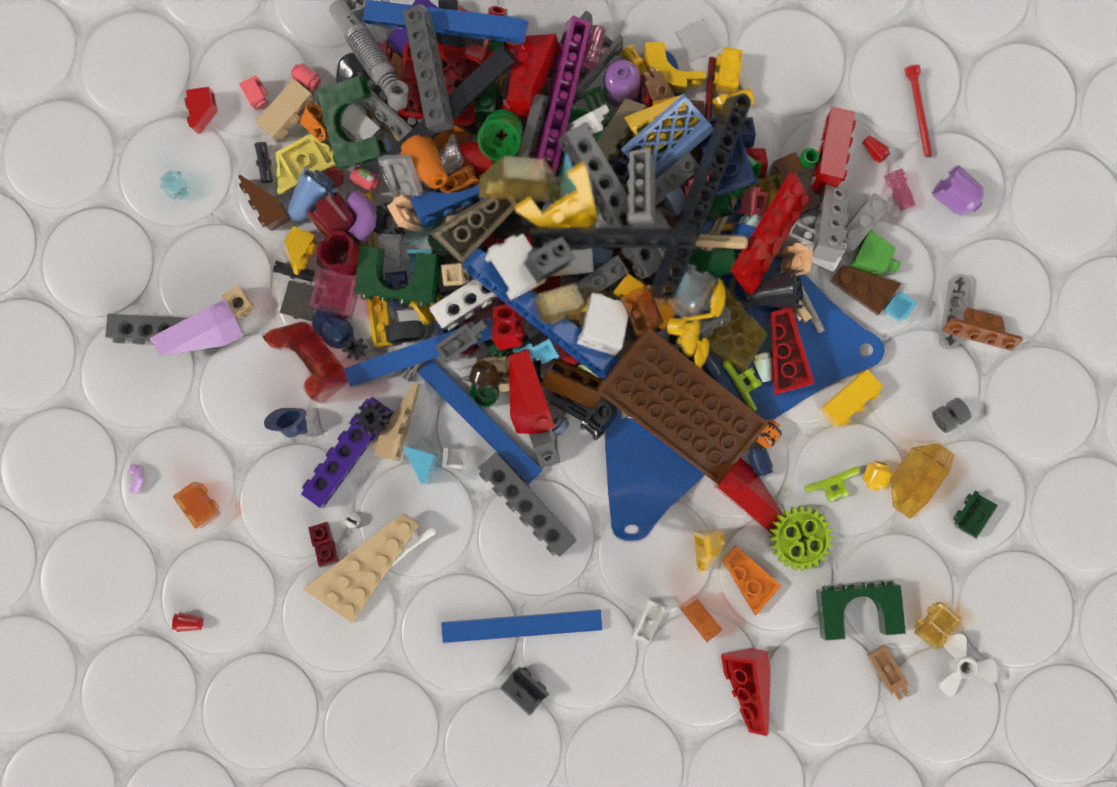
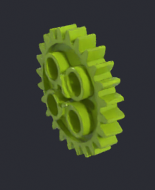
[768,505,834,571]

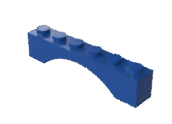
[410,152,530,227]

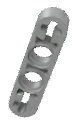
[939,274,969,350]

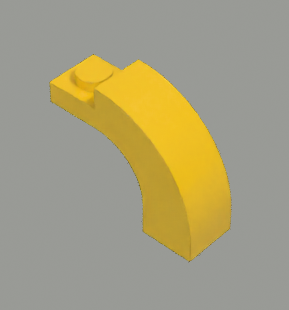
[643,42,706,94]

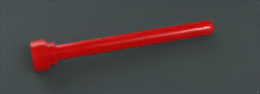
[904,64,932,157]

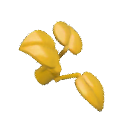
[667,279,726,369]

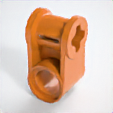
[300,103,328,141]
[440,166,481,193]

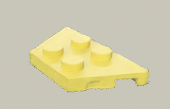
[276,134,337,196]

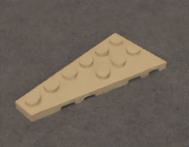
[304,513,420,623]

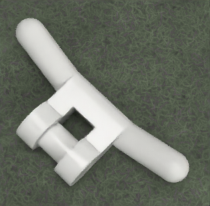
[392,527,436,566]

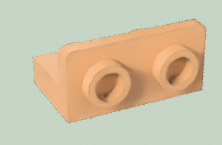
[387,195,424,233]
[776,243,814,276]

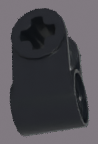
[580,402,617,441]

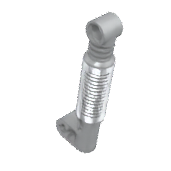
[329,0,408,110]

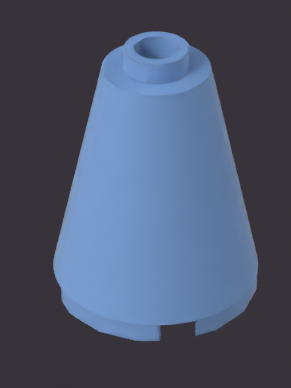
[287,166,338,222]

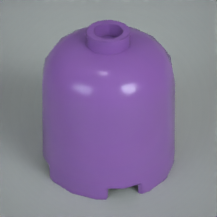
[603,60,641,107]
[932,165,984,215]

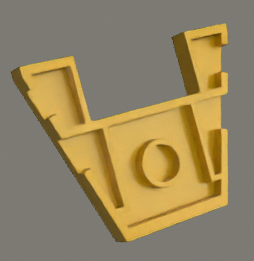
[515,162,598,228]

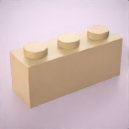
[255,78,315,143]

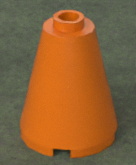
[400,135,447,188]

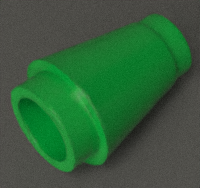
[798,148,819,171]

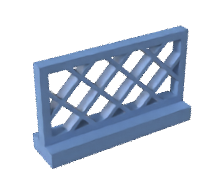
[622,94,714,180]

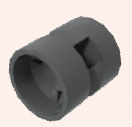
[932,397,972,433]

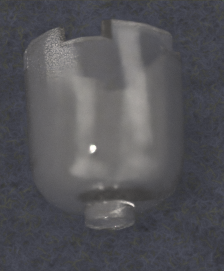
[667,265,716,317]

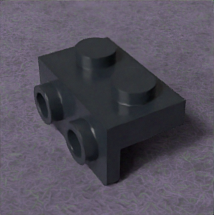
[500,667,549,715]

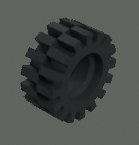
[373,202,406,240]

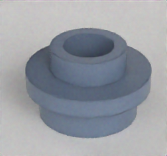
[552,416,569,435]

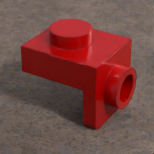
[746,148,768,179]

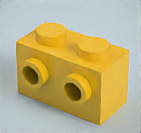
[713,47,743,95]

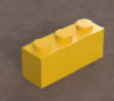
[819,369,883,427]

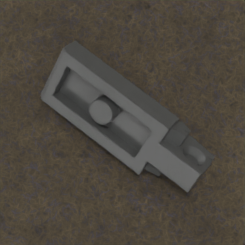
[435,319,489,363]

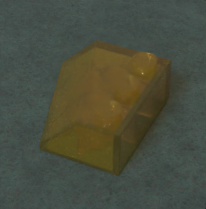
[700,287,768,372]

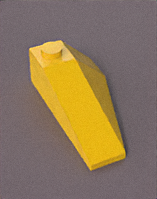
[694,529,725,573]

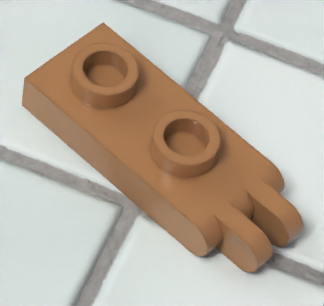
[643,66,675,101]
[867,644,910,701]

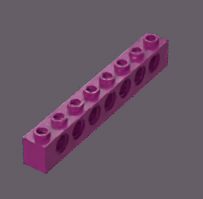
[530,16,591,180]

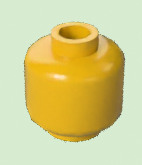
[863,460,892,491]

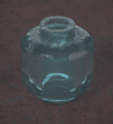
[159,170,190,200]

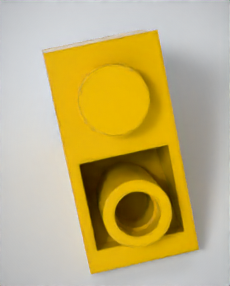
[284,226,317,275]

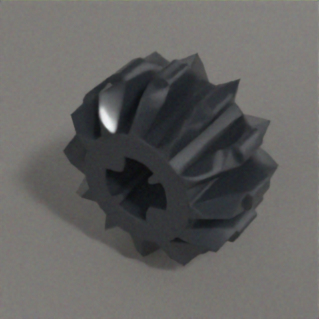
[355,401,389,435]

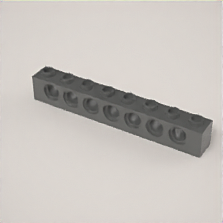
[558,122,663,280]

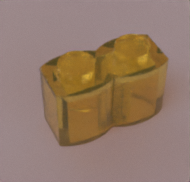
[914,602,962,650]

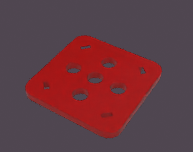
[397,42,480,126]

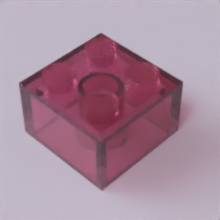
[309,268,358,320]

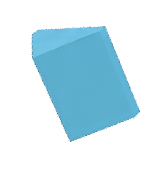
[403,447,438,485]

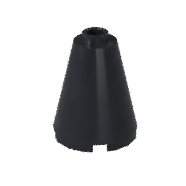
[746,268,803,309]

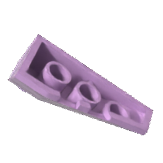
[149,299,243,356]

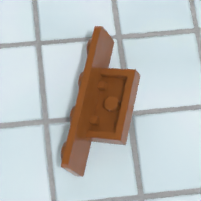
[942,307,1023,351]

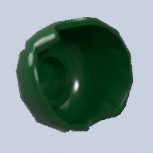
[469,384,499,407]

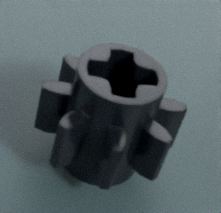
[342,336,368,361]

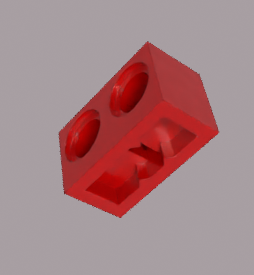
[492,304,525,350]

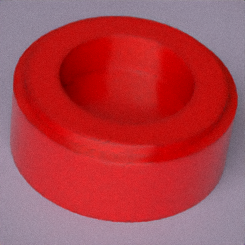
[324,168,344,188]

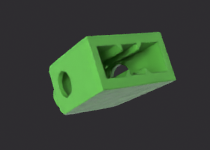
[849,230,901,276]

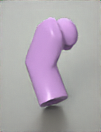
[128,464,144,494]

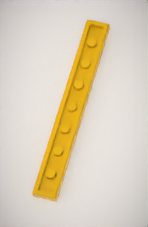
[354,192,394,349]

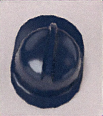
[312,306,354,349]
[264,408,308,438]

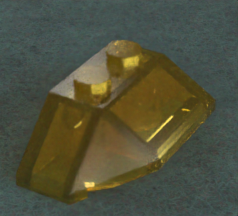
[479,157,560,202]
[890,443,954,519]

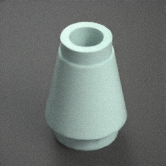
[753,352,773,382]

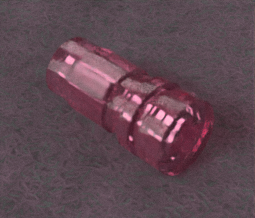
[581,25,606,69]
[884,168,916,211]

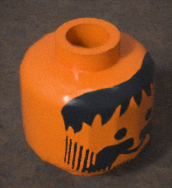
[754,419,782,449]

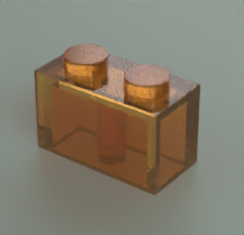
[621,285,664,335]
[172,482,221,529]
[679,596,722,642]

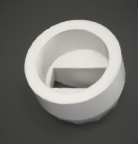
[344,512,361,528]

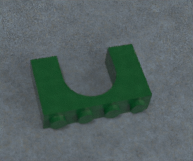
[316,76,387,169]
[685,193,739,281]
[354,245,442,307]
[816,580,906,641]

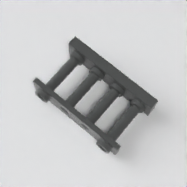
[547,10,624,104]

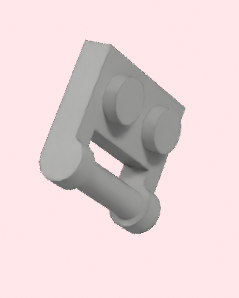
[378,155,424,197]

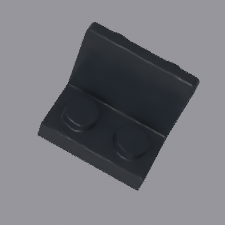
[494,188,535,239]

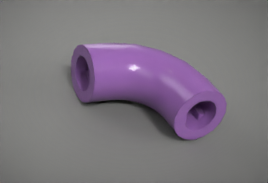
[347,191,377,244]

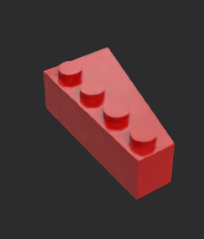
[507,34,560,116]

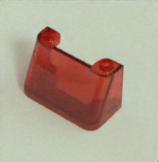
[262,321,348,403]

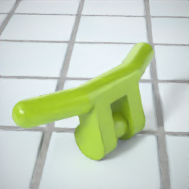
[722,360,762,412]
[804,466,860,503]

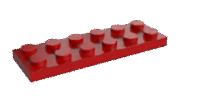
[731,173,809,294]

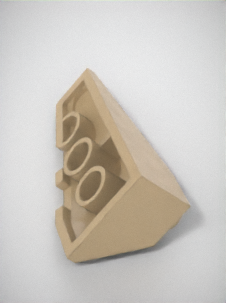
[373,383,420,461]

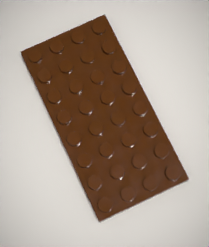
[596,326,769,484]

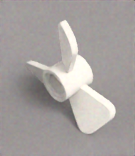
[938,633,998,697]

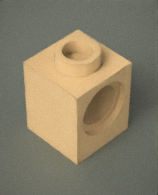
[441,262,471,286]
[221,285,255,318]

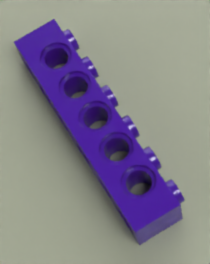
[301,397,394,508]

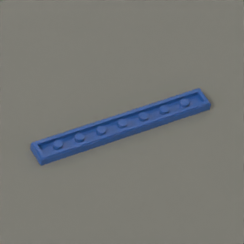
[344,318,493,387]
[418,359,543,484]
[441,609,602,643]

